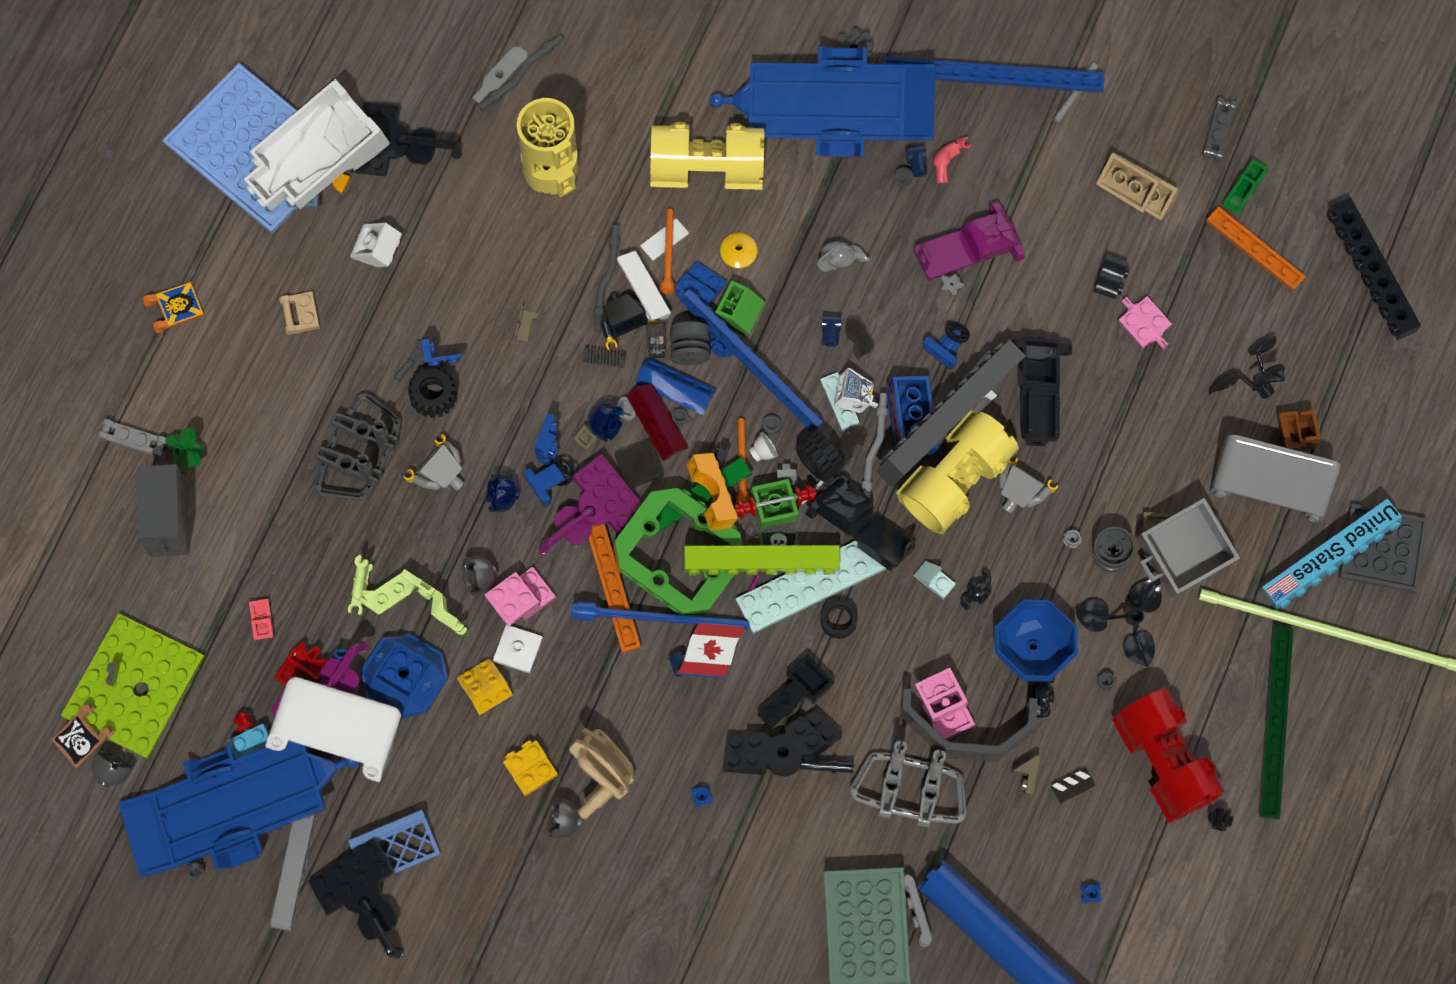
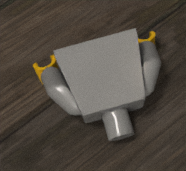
[404,434,464,491]
[999,458,1058,513]

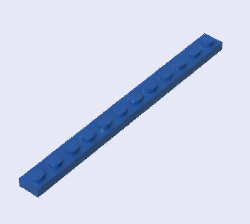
[883,56,1105,93]

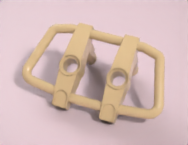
[569,728,635,820]

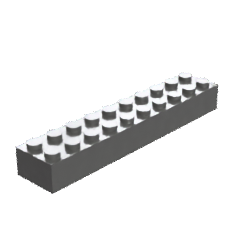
[876,340,1026,487]

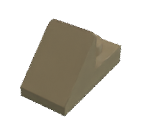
[1012,756,1041,798]

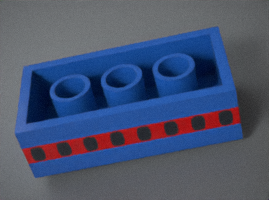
[886,376,939,456]

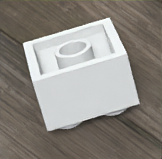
[350,223,402,267]

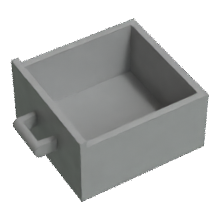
[1136,498,1240,598]

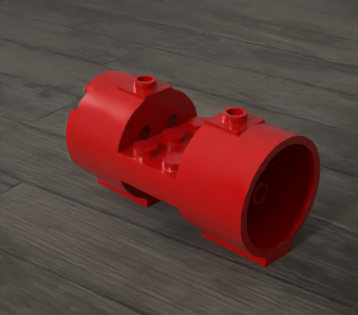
[1111,688,1225,823]

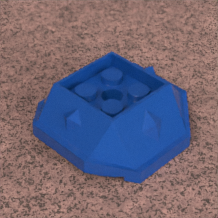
[361,634,448,720]

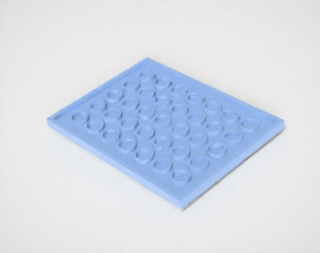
[162,63,298,234]

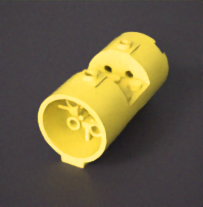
[517,98,579,198]
[650,122,764,190]
[896,410,1019,534]

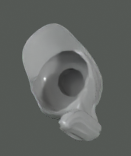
[817,241,870,272]

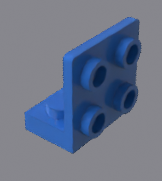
[421,339,462,366]

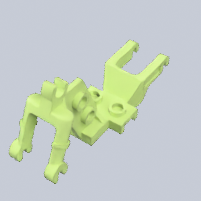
[348,555,467,635]

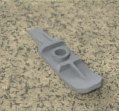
[472,47,528,104]

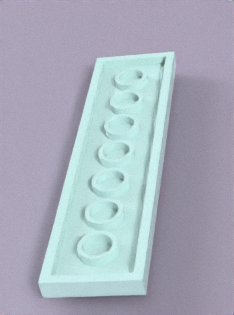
[736,541,886,634]

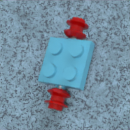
[228,712,269,759]

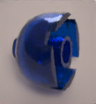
[588,403,624,442]
[487,474,520,512]

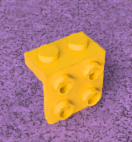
[457,659,513,715]

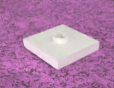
[493,625,543,674]

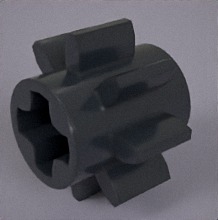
[1208,808,1234,831]

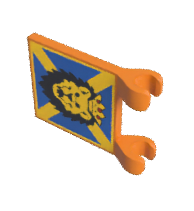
[143,282,204,333]

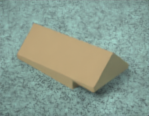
[1096,152,1179,220]

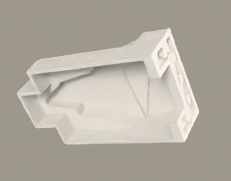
[244,79,390,211]

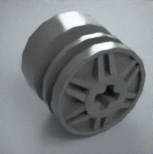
[670,322,710,365]
[1092,527,1135,573]

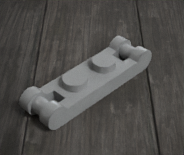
[97,419,167,458]
[904,875,932,947]

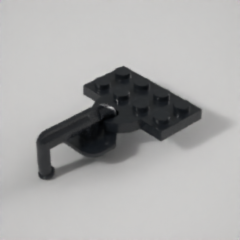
[349,102,462,176]
[308,838,404,959]

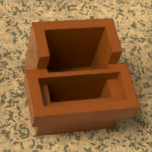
[1278,410,1321,451]

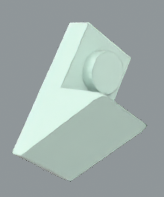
[913,561,956,600]

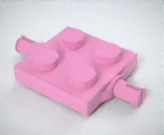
[1118,296,1172,349]

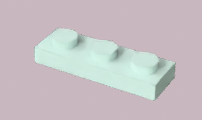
[820,372,860,431]

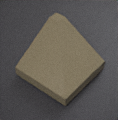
[573,423,599,451]

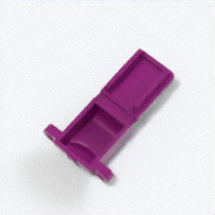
[914,201,1025,281]

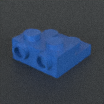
[675,261,727,307]
[534,413,559,465]

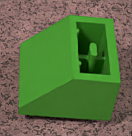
[715,280,765,335]

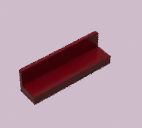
[626,384,688,461]

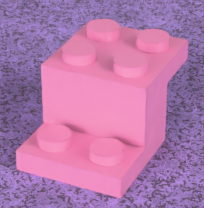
[485,567,556,626]
[915,668,975,740]

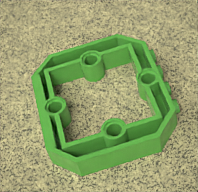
[613,488,743,615]

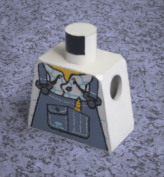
[834,368,879,413]

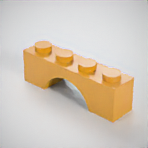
[686,453,738,531]

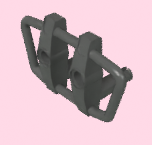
[314,393,401,501]

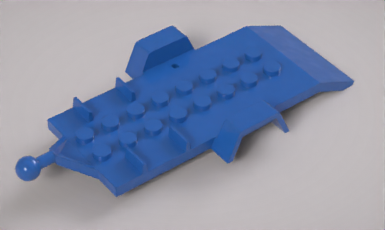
[709,47,936,157]
[118,740,360,878]

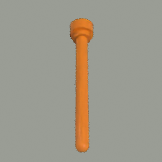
[660,208,675,294]
[735,418,750,503]

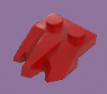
[274,642,327,687]

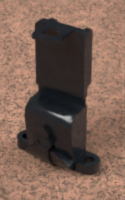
[1007,337,1073,447]
[805,474,916,571]

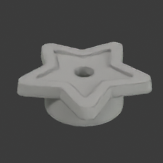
[941,274,964,295]

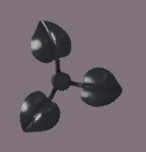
[1209,336,1285,399]
[1076,580,1162,666]

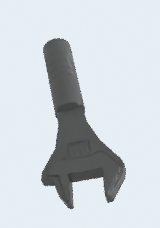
[394,338,425,381]

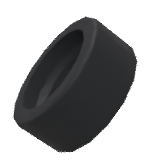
[820,600,858,639]

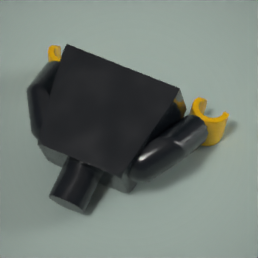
[600,294,660,352]

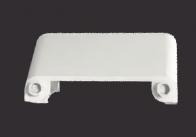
[266,677,401,782]

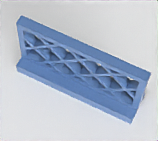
[348,810,440,873]

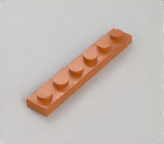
[1206,206,1306,292]

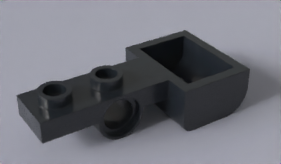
[757,655,834,729]

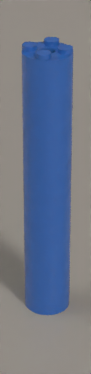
[917,859,1077,984]

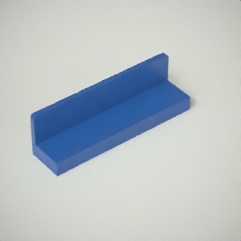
[636,358,716,415]

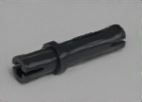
[800,758,854,774]

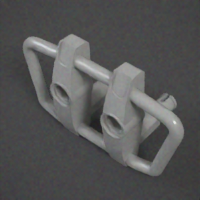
[850,741,966,828]

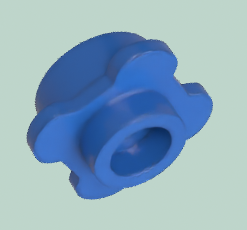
[691,785,713,807]
[1081,883,1102,904]

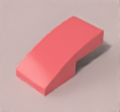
[249,599,274,640]

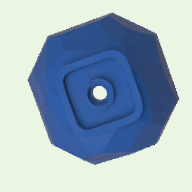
[994,599,1078,682]

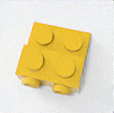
[503,740,558,797]

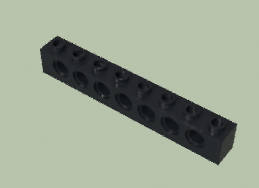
[1327,197,1421,340]

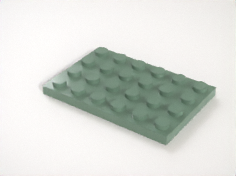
[824,867,910,984]

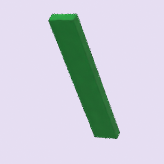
[648,457,752,533]

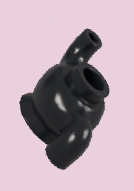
[960,569,992,611]
[1033,677,1055,718]

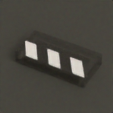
[1051,768,1095,804]

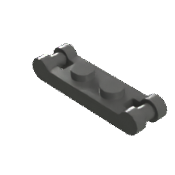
[1203,97,1237,161]

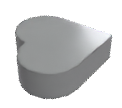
[613,396,636,421]

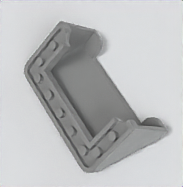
[1210,435,1341,523]

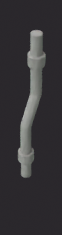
[861,393,888,499]

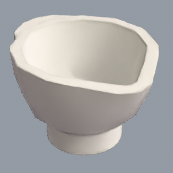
[750,432,778,462]

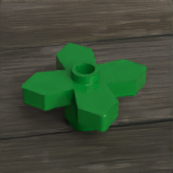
[166,428,203,473]

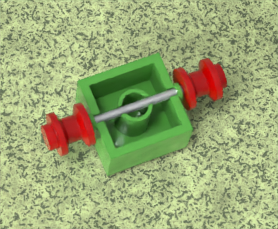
[734,479,816,530]

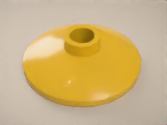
[720,233,757,269]

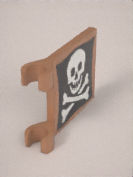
[52,704,115,769]

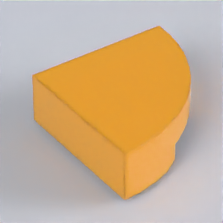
[332,174,350,195]

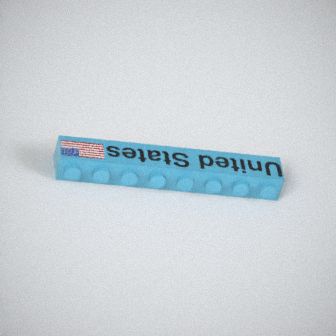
[1262,499,1402,610]

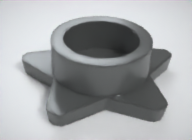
[670,407,692,430]

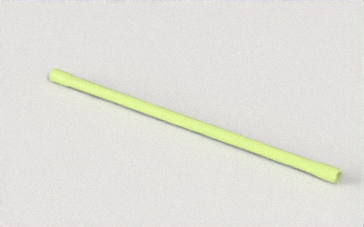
[1199,589,1456,672]

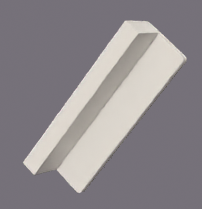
[617,251,671,324]

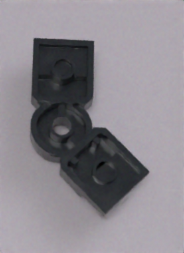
[723,707,842,777]

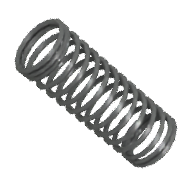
[582,347,626,368]

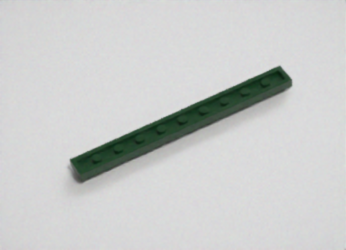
[1259,626,1294,820]

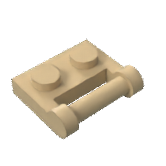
[279,291,320,334]

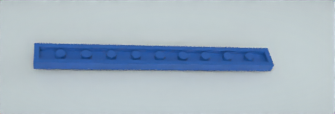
[680,289,823,432]

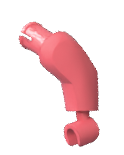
[932,137,971,183]

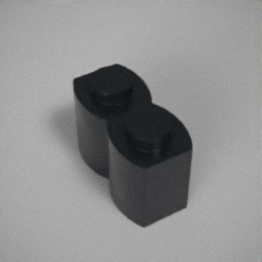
[1094,254,1130,299]

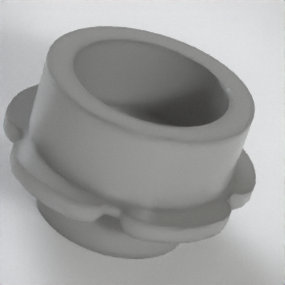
[1063,530,1082,548]

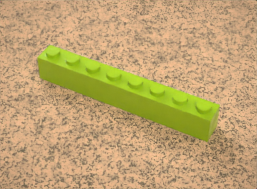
[683,545,840,575]

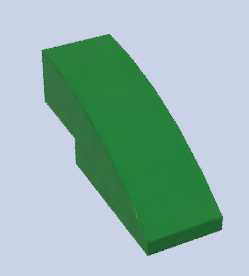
[1222,159,1269,215]

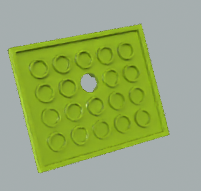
[61,613,205,759]

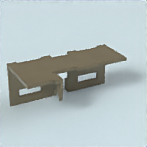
[515,306,538,342]

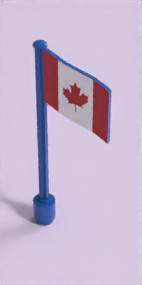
[571,601,750,678]

